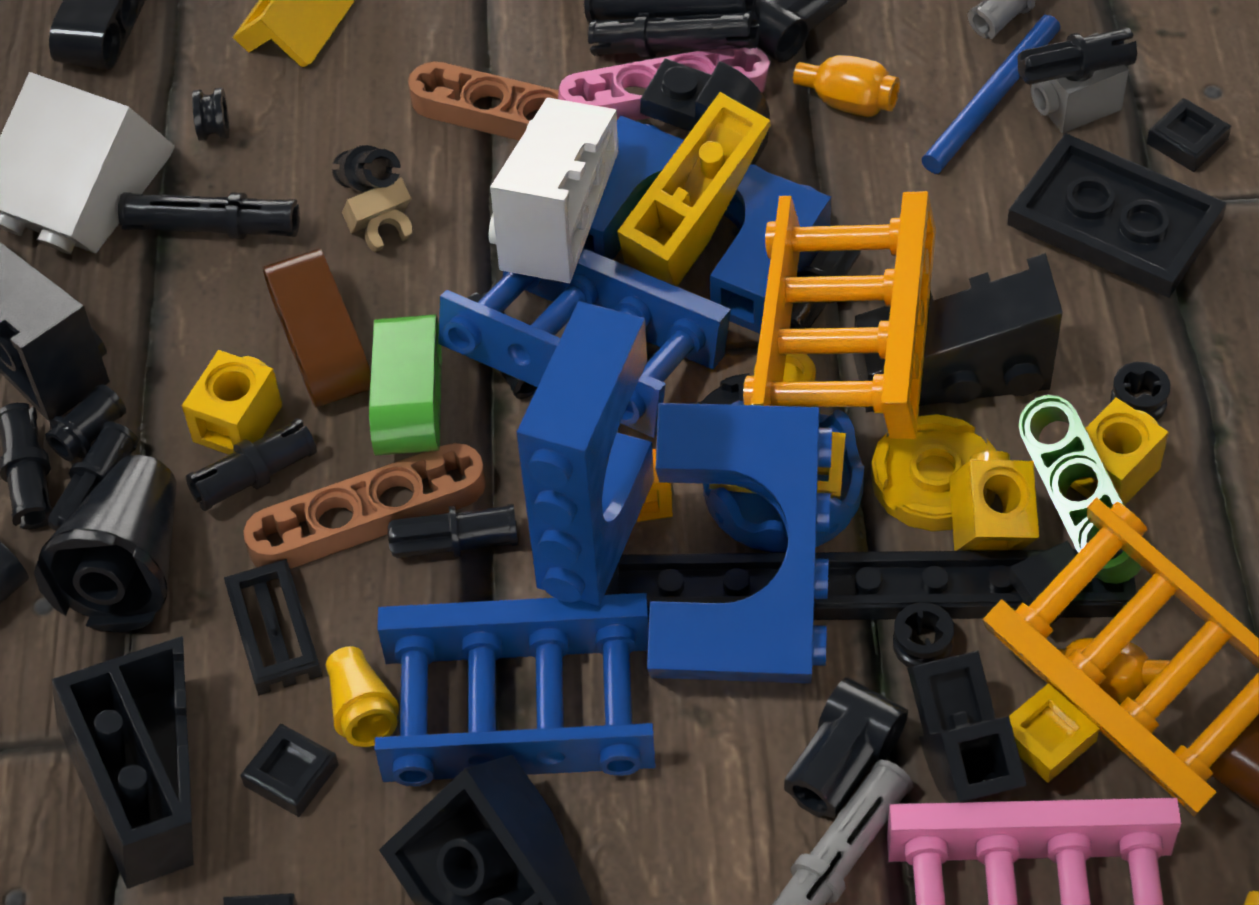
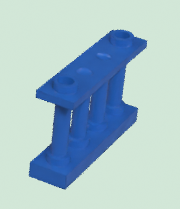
[438,248,731,438]
[375,593,656,786]

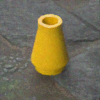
[326,646,399,747]

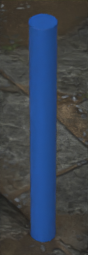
[922,15,1060,174]

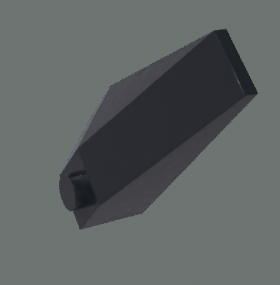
[379,754,593,905]

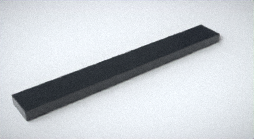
[605,549,1136,622]

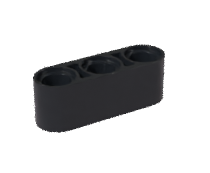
[49,0,146,70]

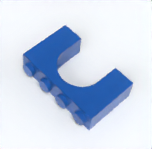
[583,116,831,334]
[516,301,654,606]
[647,403,832,684]

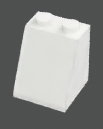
[0,72,175,254]

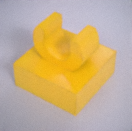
[1009,683,1100,783]

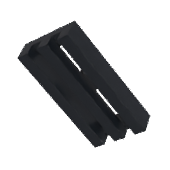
[224,559,322,696]

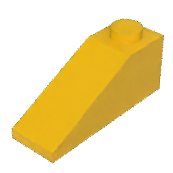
[617,92,771,286]

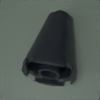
[34,455,177,633]

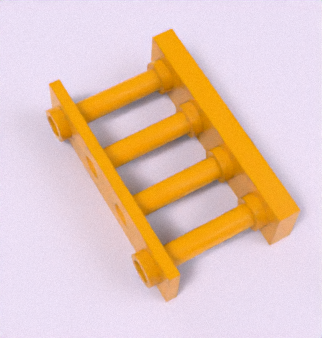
[743,191,936,439]
[983,497,1259,817]

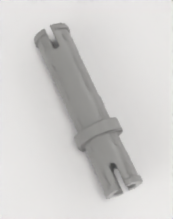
[772,759,913,905]

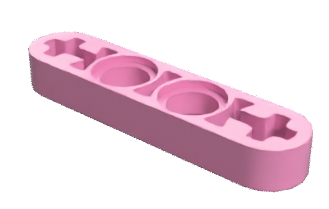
[558,48,770,121]

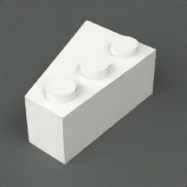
[489,97,618,283]

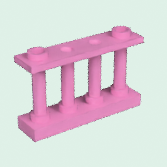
[887,798,1181,905]

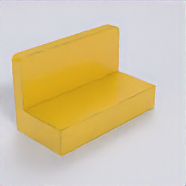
[232,0,355,67]

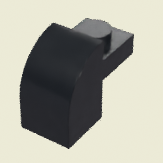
[640,58,770,165]
[907,650,1027,803]

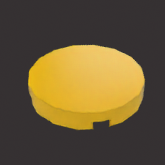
[871,414,996,532]

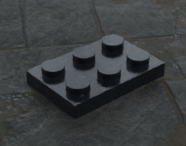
[1007,133,1227,298]

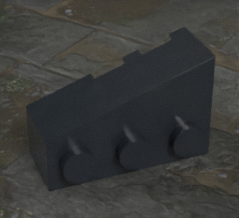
[853,253,1063,412]
[51,636,194,889]

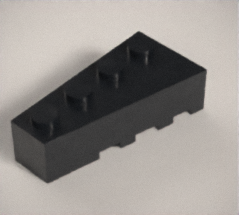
[0,242,110,422]

